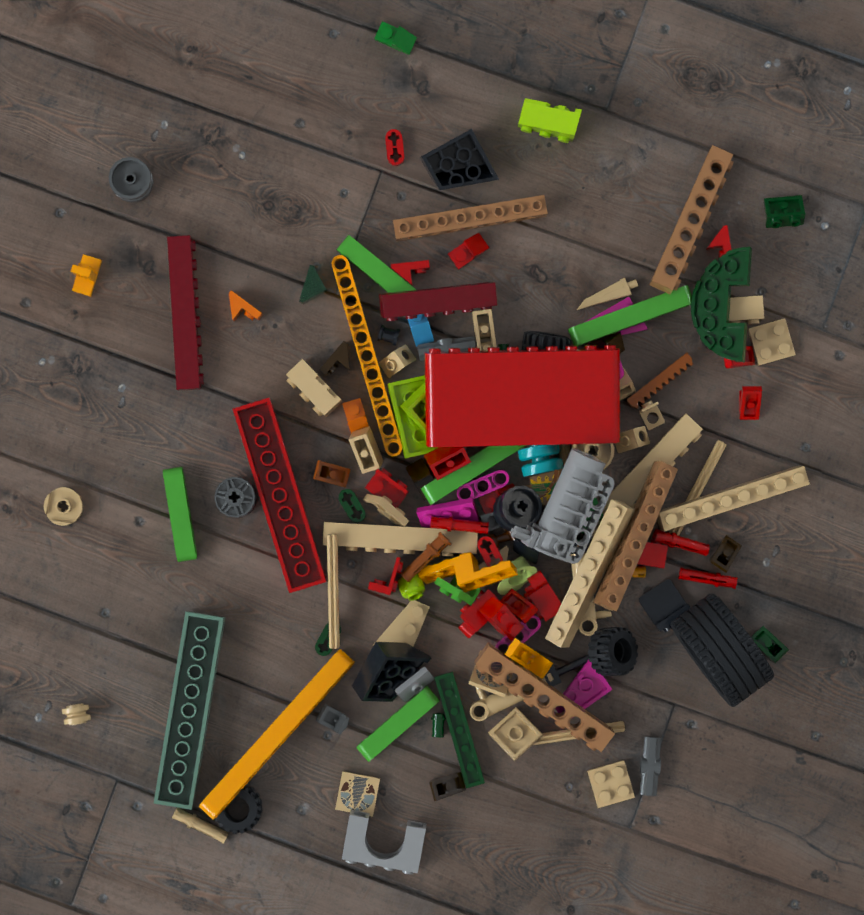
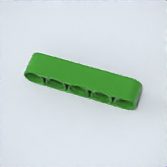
[336,235,416,293]
[163,466,197,562]
[356,686,440,762]

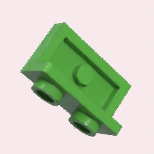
[434,575,481,606]

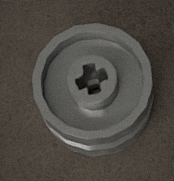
[108,157,154,203]

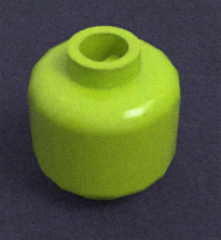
[398,573,425,601]

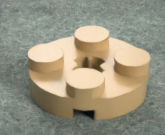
[44,487,83,526]

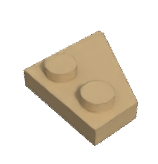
[363,494,409,527]

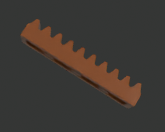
[626,353,693,409]

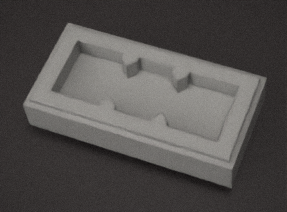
[395,666,435,702]

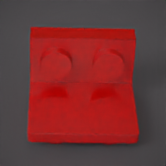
[365,468,409,508]
[368,557,403,595]

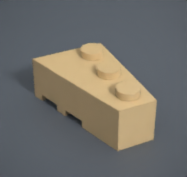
[286,359,343,417]

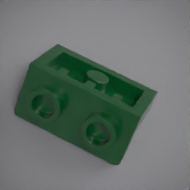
[763,195,805,228]

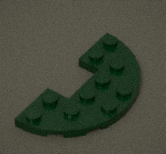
[691,247,752,362]

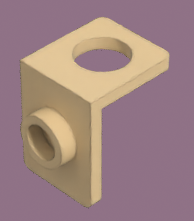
[379,344,416,378]
[639,400,665,430]
[615,426,650,453]

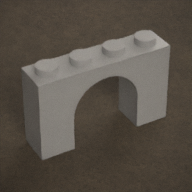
[342,810,427,874]

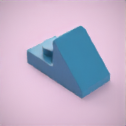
[407,314,434,347]

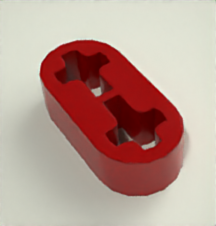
[385,129,404,166]
[477,536,503,567]

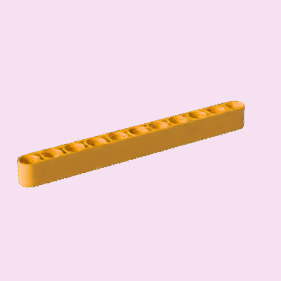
[332,255,402,457]
[199,649,355,820]

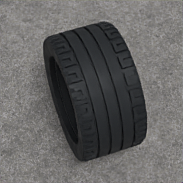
[671,593,774,707]

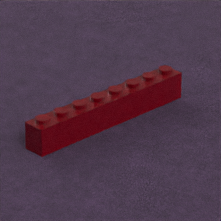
[167,235,204,391]

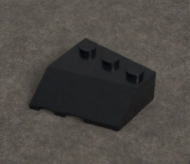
[420,129,499,191]
[352,642,432,702]

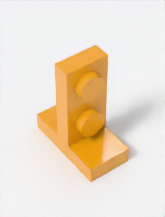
[71,254,102,297]
[505,638,553,679]

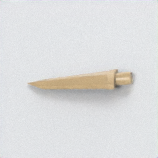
[577,278,638,310]

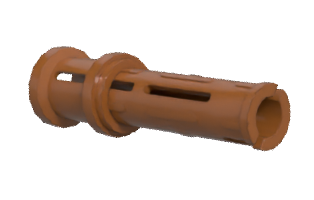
[400,532,452,582]

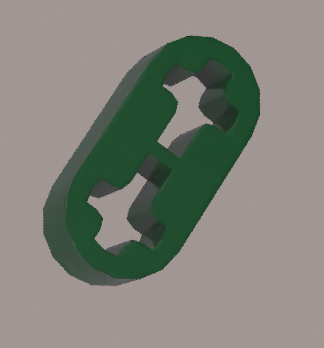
[338,489,366,523]
[315,623,342,656]

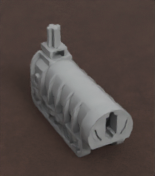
[511,448,614,564]

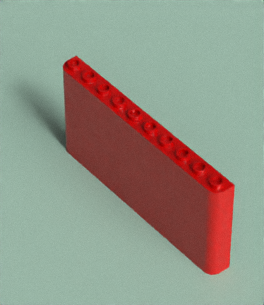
[424,345,620,447]

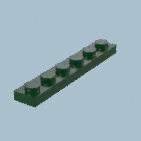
[434,671,485,789]

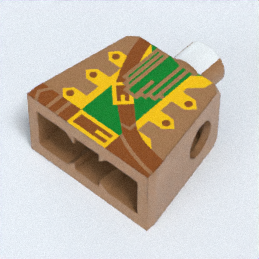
[524,469,561,505]

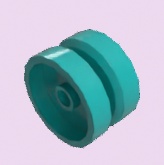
[518,445,564,477]

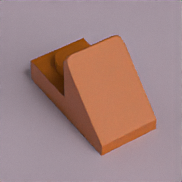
[229,291,263,321]
[342,398,369,433]

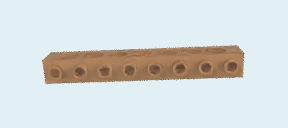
[649,145,734,294]
[393,195,548,242]
[593,461,678,611]
[474,642,615,752]

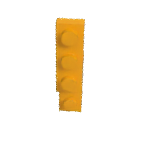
[418,552,518,592]

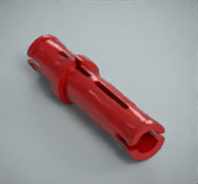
[430,516,489,534]
[652,529,710,556]
[678,567,738,589]

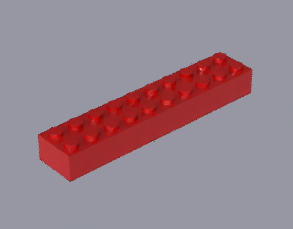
[233,397,327,593]

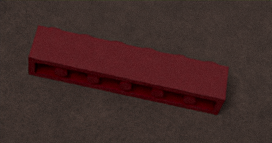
[379,282,497,321]

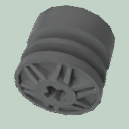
[214,477,257,518]

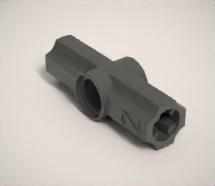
[417,336,476,361]
[640,736,661,796]

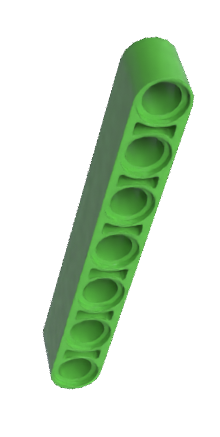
[568,285,692,347]
[421,445,526,505]

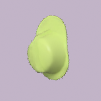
[497,556,537,595]

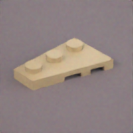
[373,600,430,647]

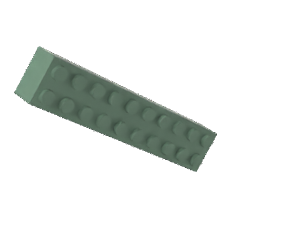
[154,611,226,810]

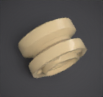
[62,703,91,726]

